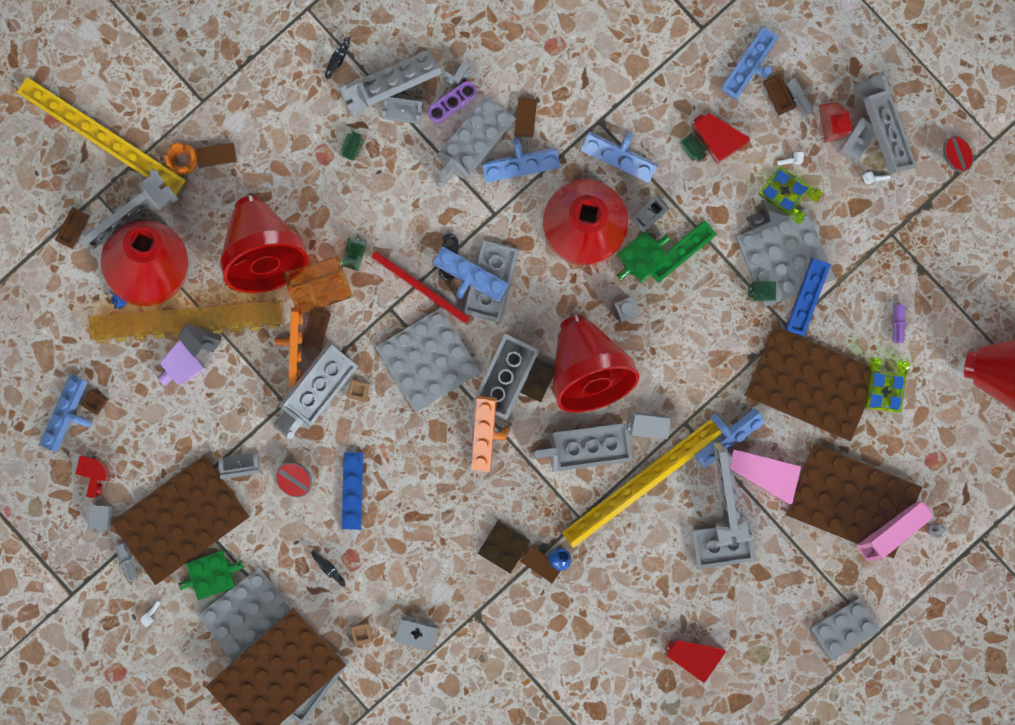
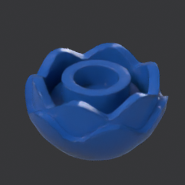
[110,290,127,310]
[548,548,571,571]

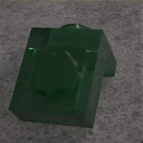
[340,238,366,271]
[748,281,777,303]

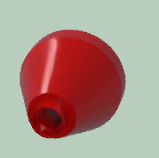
[543,179,628,266]
[220,196,308,293]
[101,220,188,306]
[552,315,640,413]
[964,339,1015,412]

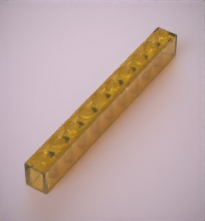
[89,301,285,344]

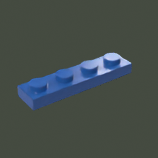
[785,257,831,336]
[341,452,364,530]

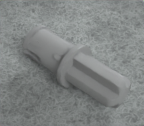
[786,78,814,116]
[926,523,947,538]
[114,543,138,582]

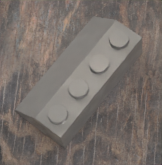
[472,334,540,420]

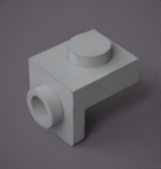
[442,60,472,87]

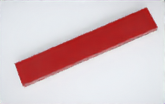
[371,251,469,325]

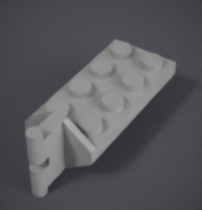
[338,50,442,117]
[854,71,917,174]
[436,96,516,188]
[80,169,178,250]
[273,343,358,439]
[529,423,633,472]
[713,442,754,547]

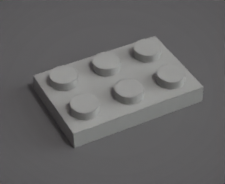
[692,522,755,569]
[810,597,880,661]

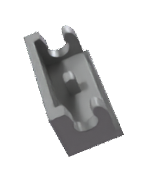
[382,97,423,124]
[839,117,875,163]
[627,411,671,439]
[218,452,261,479]

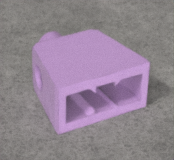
[157,341,206,386]

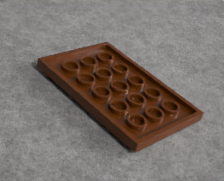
[744,326,880,442]
[785,444,922,558]
[111,455,250,585]
[206,607,346,725]

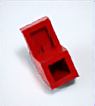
[75,456,110,499]

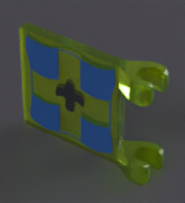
[758,166,822,224]
[865,357,910,413]

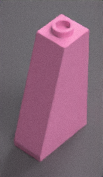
[729,449,801,504]
[856,502,934,562]

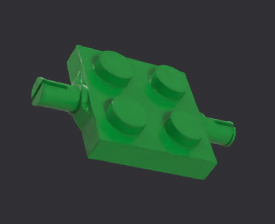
[616,230,671,284]
[178,551,243,600]

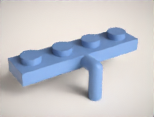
[721,27,779,100]
[581,132,658,183]
[482,137,560,183]
[433,247,509,302]
[39,374,92,452]
[695,408,765,469]

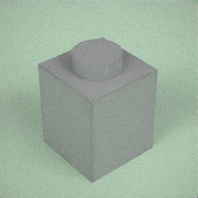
[613,297,639,323]
[88,505,113,533]

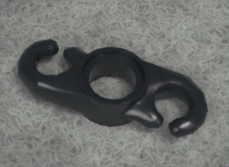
[325,37,350,79]
[439,234,459,281]
[311,550,346,587]

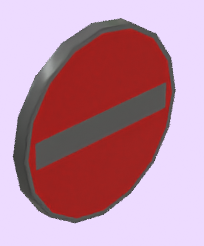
[943,136,973,172]
[276,462,312,498]

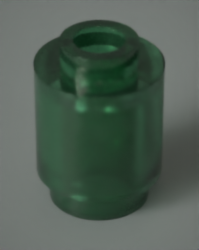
[340,131,364,161]
[680,133,707,162]

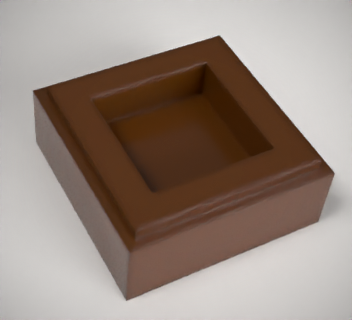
[81,389,108,416]

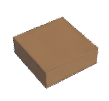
[347,379,370,403]
[350,622,373,646]

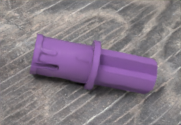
[891,305,907,343]

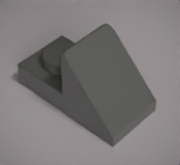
[631,194,670,232]
[746,200,789,234]
[178,323,222,357]

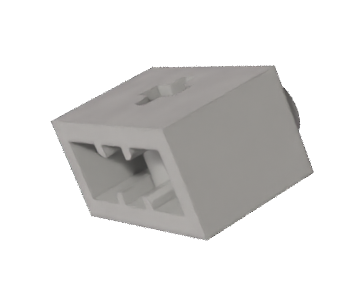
[395,616,439,652]

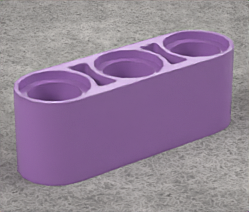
[428,81,477,124]

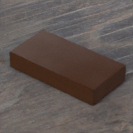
[762,73,796,116]
[514,97,537,138]
[196,143,237,168]
[55,207,90,249]
[302,308,331,351]
[520,546,561,583]

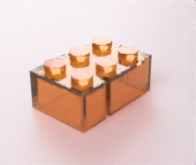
[284,255,353,314]

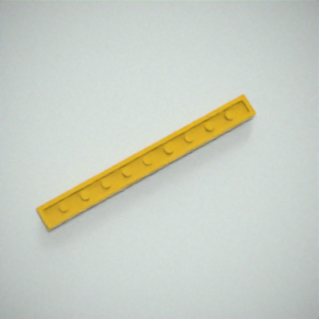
[16,77,187,197]
[561,419,722,548]

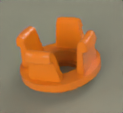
[164,142,198,175]

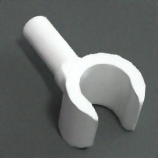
[777,152,804,165]
[862,171,891,184]
[141,601,160,627]

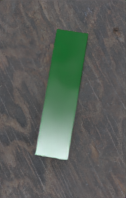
[651,221,717,283]

